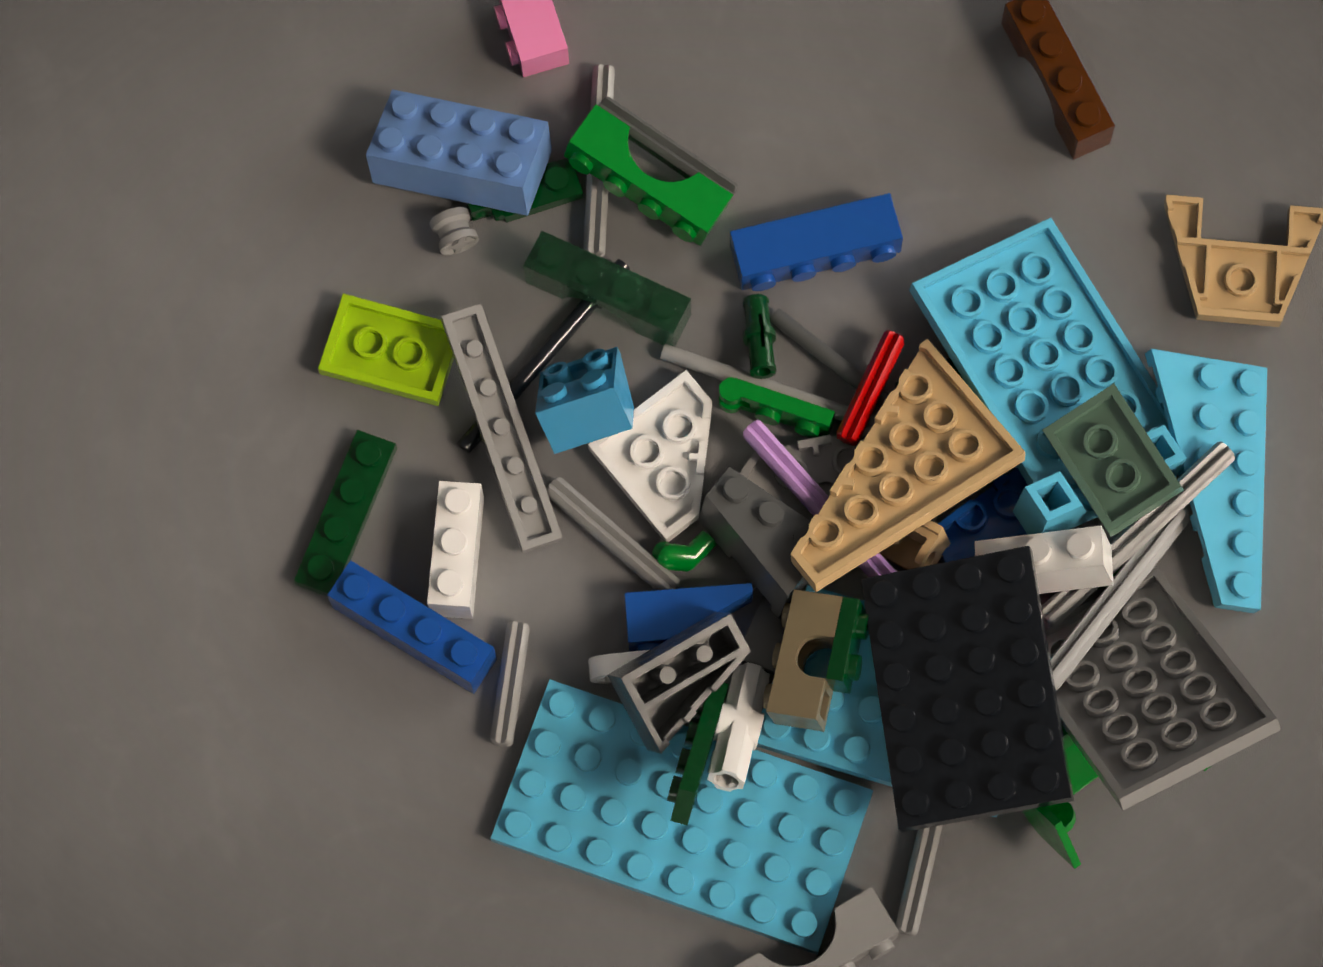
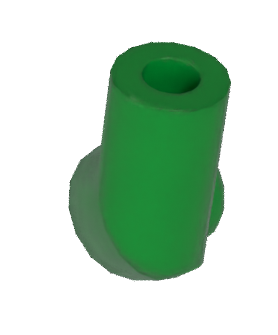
[652,530,717,572]

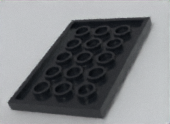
[861,546,1074,832]

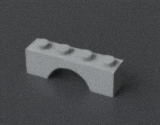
[734,887,899,967]

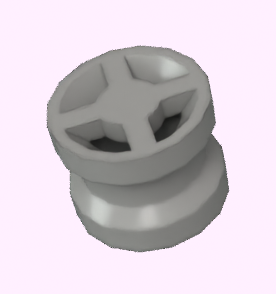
[429,207,479,255]

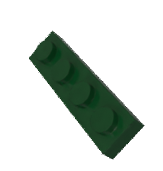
[294,430,397,597]
[667,683,729,825]

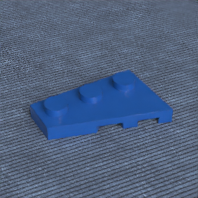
[938,468,1028,563]

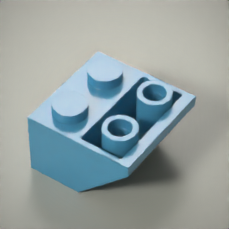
[535,347,634,454]

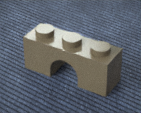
[763,589,843,732]

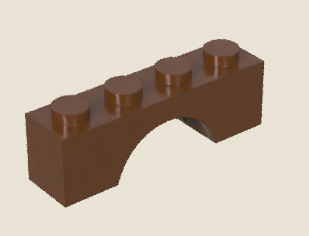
[1001,0,1115,160]

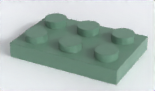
[1043,383,1184,537]

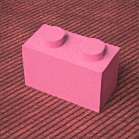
[493,0,569,78]

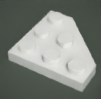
[588,370,712,542]

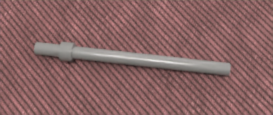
[660,344,876,427]

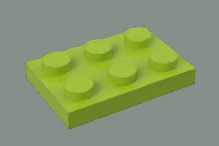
[318,293,454,406]

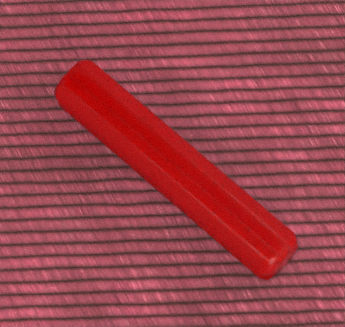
[837,330,904,446]

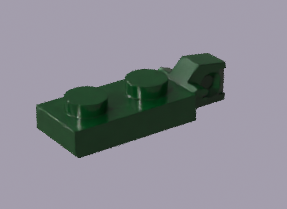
[467,158,583,223]

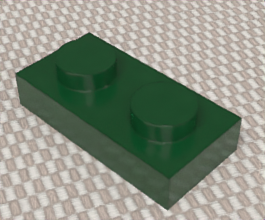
[826,597,869,694]

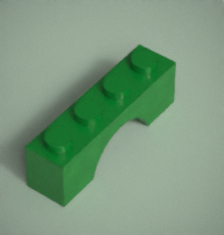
[564,104,733,246]

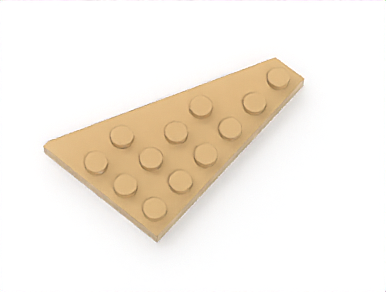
[791,339,1025,592]

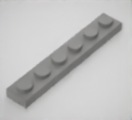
[441,303,563,553]

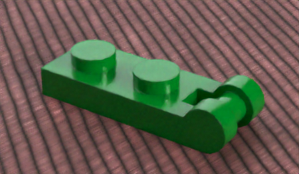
[719,377,835,438]

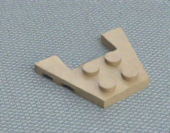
[1164,195,1323,327]

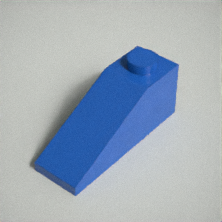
[625,583,753,652]

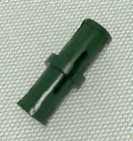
[742,294,776,379]

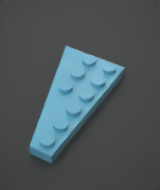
[1145,349,1267,613]

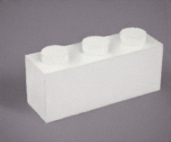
[427,481,484,619]
[975,525,1114,594]

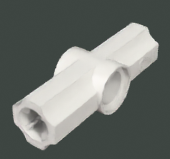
[707,662,770,792]

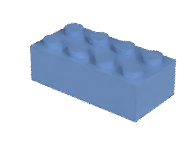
[366,89,553,216]

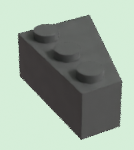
[698,467,810,619]
[607,612,751,754]

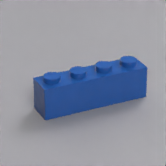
[730,193,903,291]
[327,560,497,694]

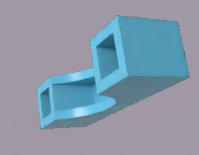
[1013,425,1187,534]

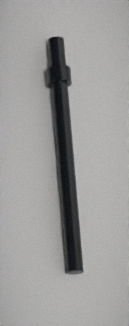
[457,259,630,454]

